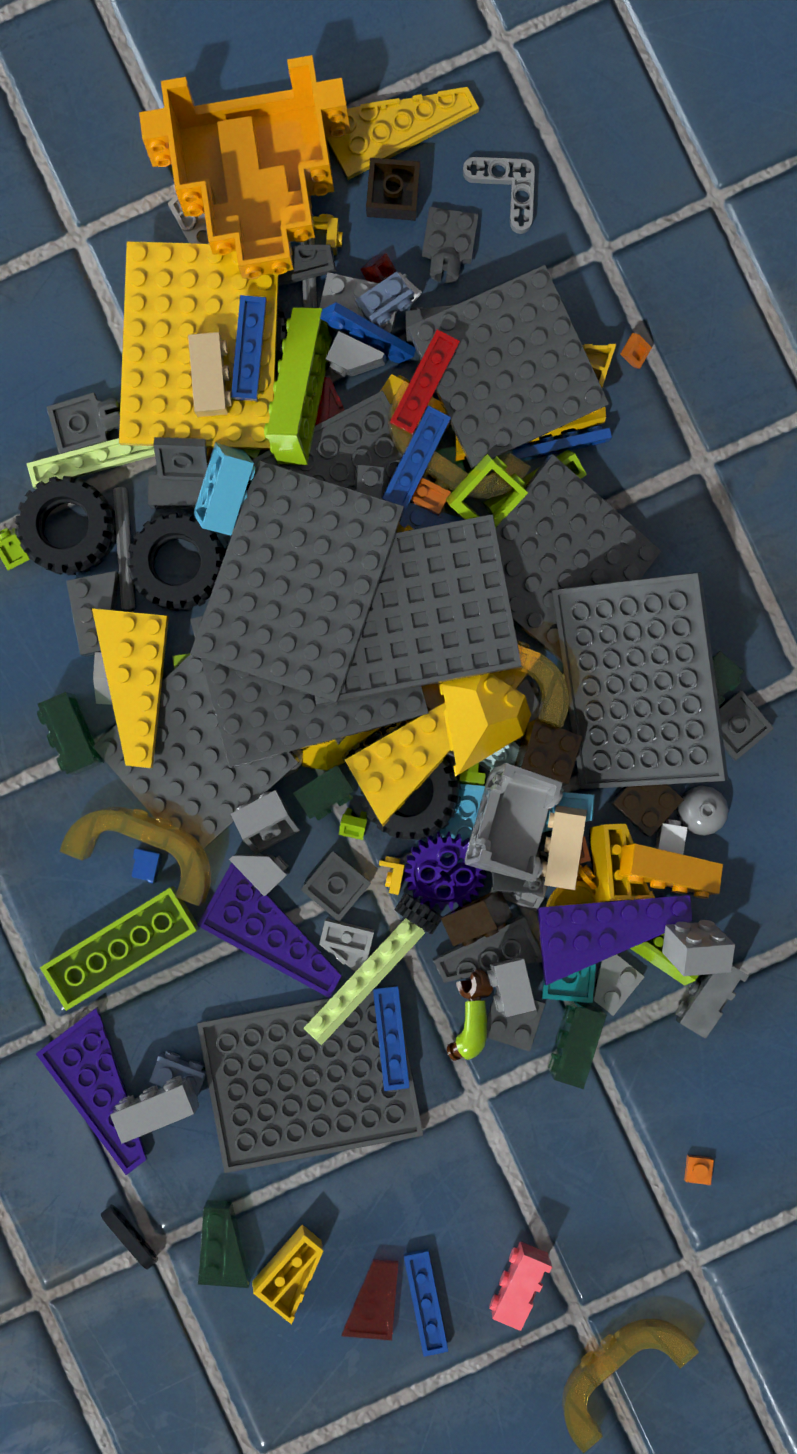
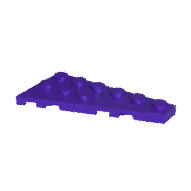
[197,862,342,998]
[538,895,693,985]
[36,1007,147,1175]

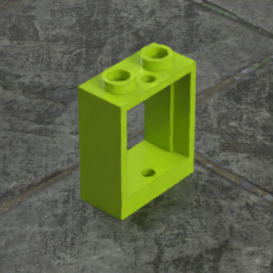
[446,454,528,528]

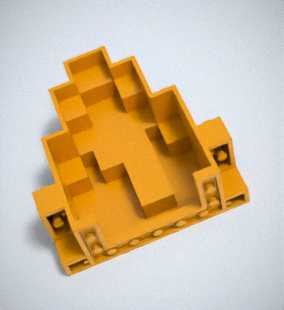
[139,55,351,279]

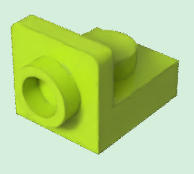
[0,528,30,570]

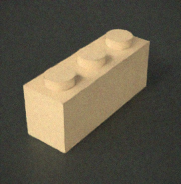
[188,332,232,417]
[541,805,587,890]

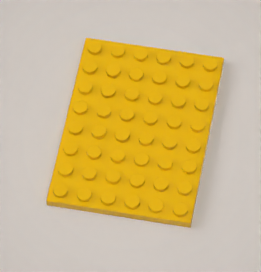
[119,241,279,450]

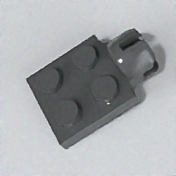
[422,207,478,283]
[47,392,121,454]

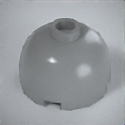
[677,786,729,836]

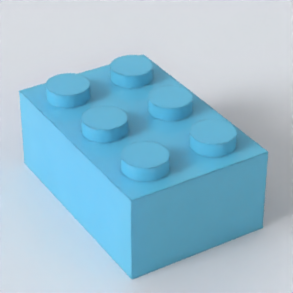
[193,442,255,536]

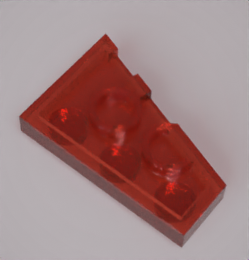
[341,1259,398,1341]

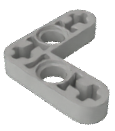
[463,157,535,234]

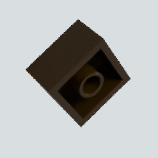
[366,158,420,221]
[514,719,582,787]
[609,784,684,837]
[441,891,513,947]

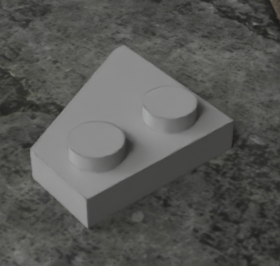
[319,918,374,972]
[593,954,644,1016]

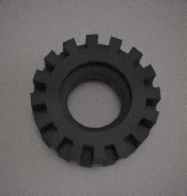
[394,893,443,934]

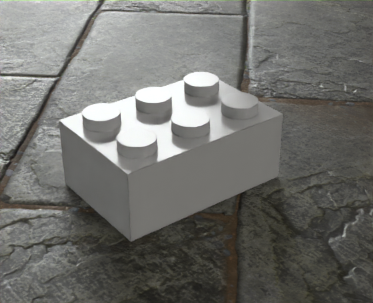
[319,272,398,335]
[110,1076,200,1144]

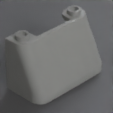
[465,763,563,882]

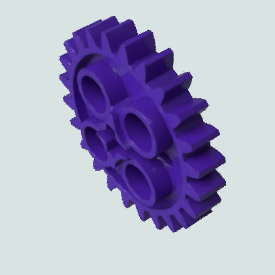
[404,831,486,910]

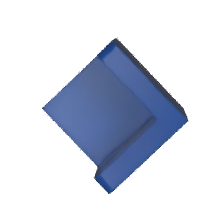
[132,848,163,884]

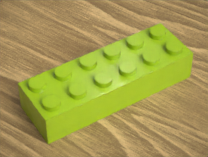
[264,308,332,465]
[40,886,200,1011]

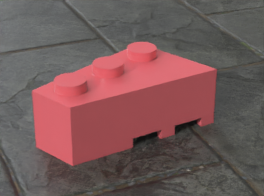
[489,1241,552,1331]

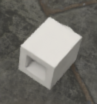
[655,819,687,855]

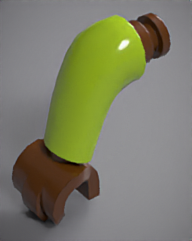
[447,970,493,1061]

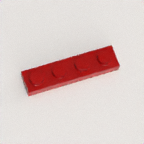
[390,329,460,435]

